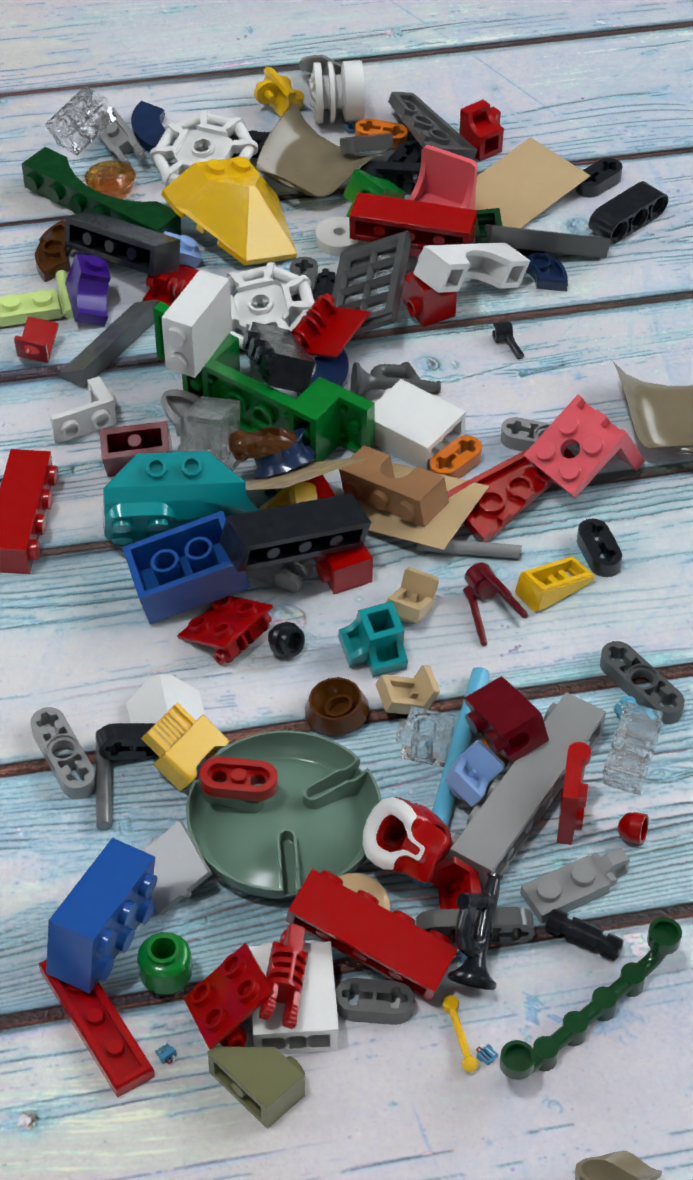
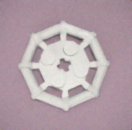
[150,110,258,186]
[227,262,315,350]

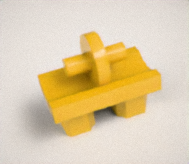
[254,67,304,118]

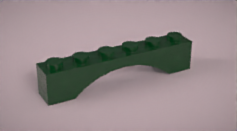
[22,147,182,236]

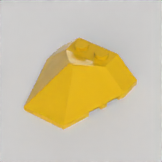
[161,157,297,266]

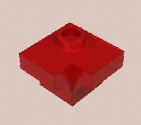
[459,99,504,162]
[401,271,457,327]

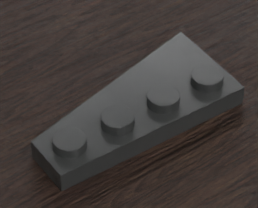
[388,91,477,160]

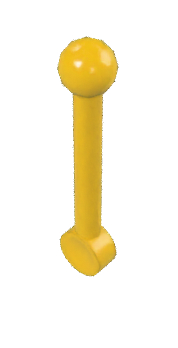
[442,995,478,1073]

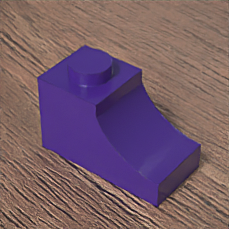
[65,253,111,327]

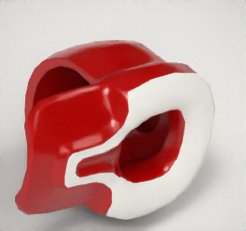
[362,797,452,883]

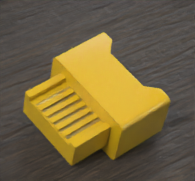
[141,702,230,791]

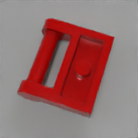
[556,742,591,845]

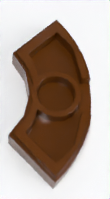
[35,220,72,282]

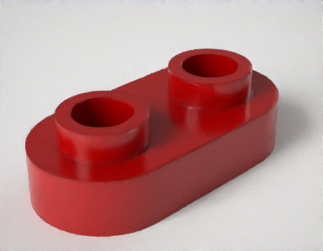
[199,757,278,801]

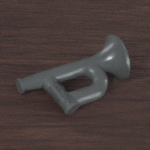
[350,362,441,396]

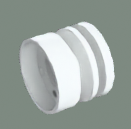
[309,60,365,123]

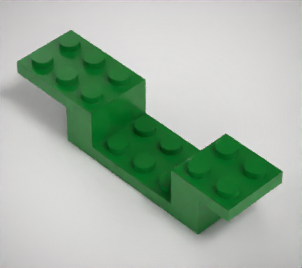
[153,301,375,462]

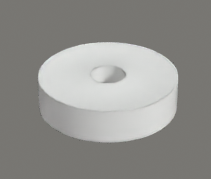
[315,216,363,256]

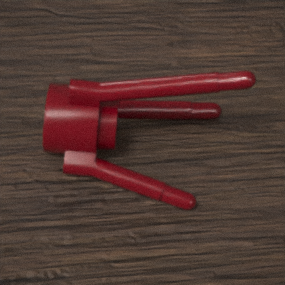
[463,562,528,646]

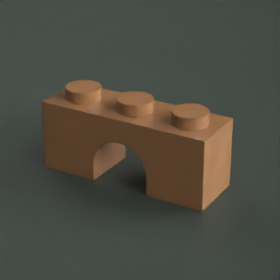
[339,445,449,527]

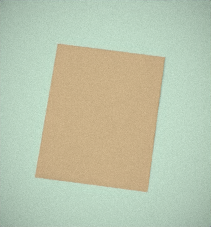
[475,137,590,228]
[245,458,367,490]
[356,462,489,550]

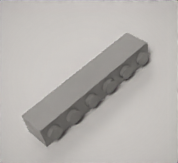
[448,692,606,890]

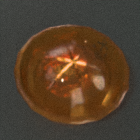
[84,161,136,199]

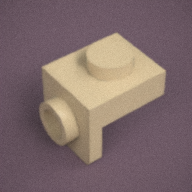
[386,567,439,623]
[375,665,440,716]

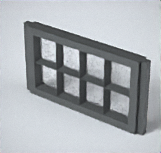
[332,230,411,335]

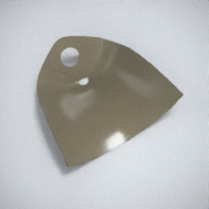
[256,104,397,197]
[613,362,693,453]

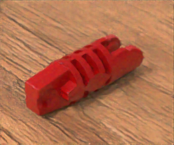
[259,923,308,1029]

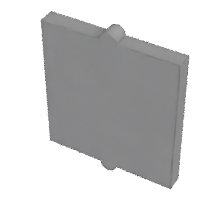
[143,820,212,915]

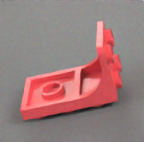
[408,145,478,258]

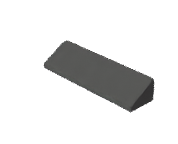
[485,224,611,258]
[59,300,159,388]

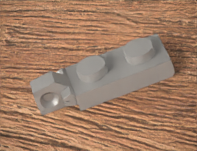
[520,848,630,924]

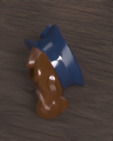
[228,427,316,479]

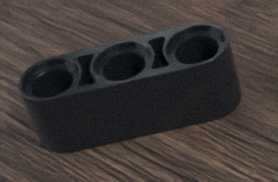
[588,181,669,244]

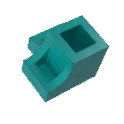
[338,601,408,677]

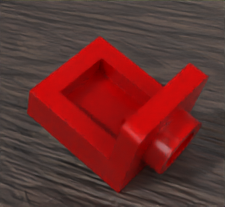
[430,857,481,909]

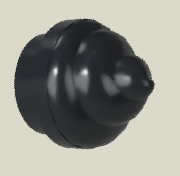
[268,621,305,658]

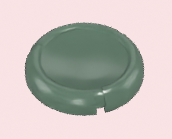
[186,730,382,899]

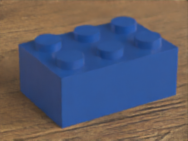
[122,511,251,624]
[46,837,157,994]

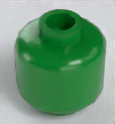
[137,932,193,995]

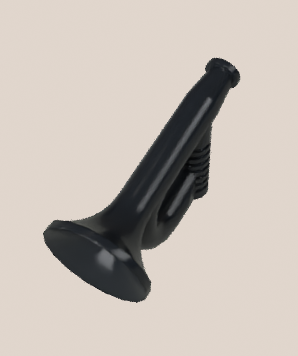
[447,872,503,990]

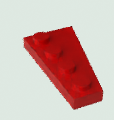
[447,448,575,542]

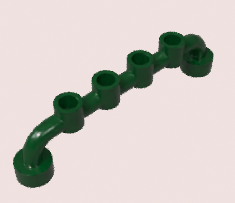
[500,917,682,1080]

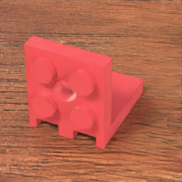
[524,394,645,498]

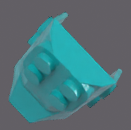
[103,451,260,545]

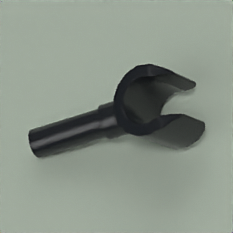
[492,321,524,359]

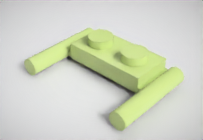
[0,270,74,327]

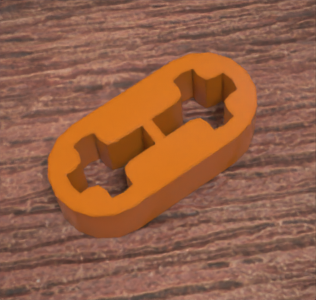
[355,118,408,150]
[429,435,482,479]

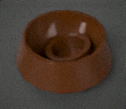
[305,677,369,736]

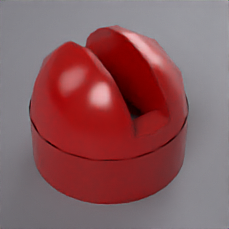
[617,812,649,845]

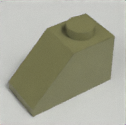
[208,1046,305,1129]

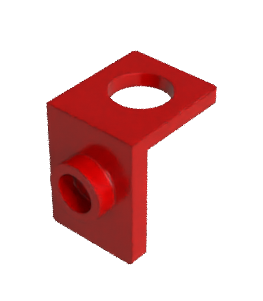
[14,317,59,363]

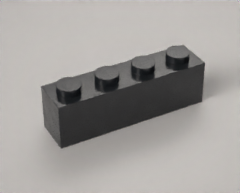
[65,211,180,276]
[242,322,315,393]
[219,493,371,572]

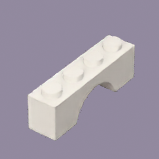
[413,242,530,293]

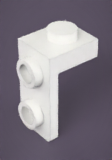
[50,376,117,443]

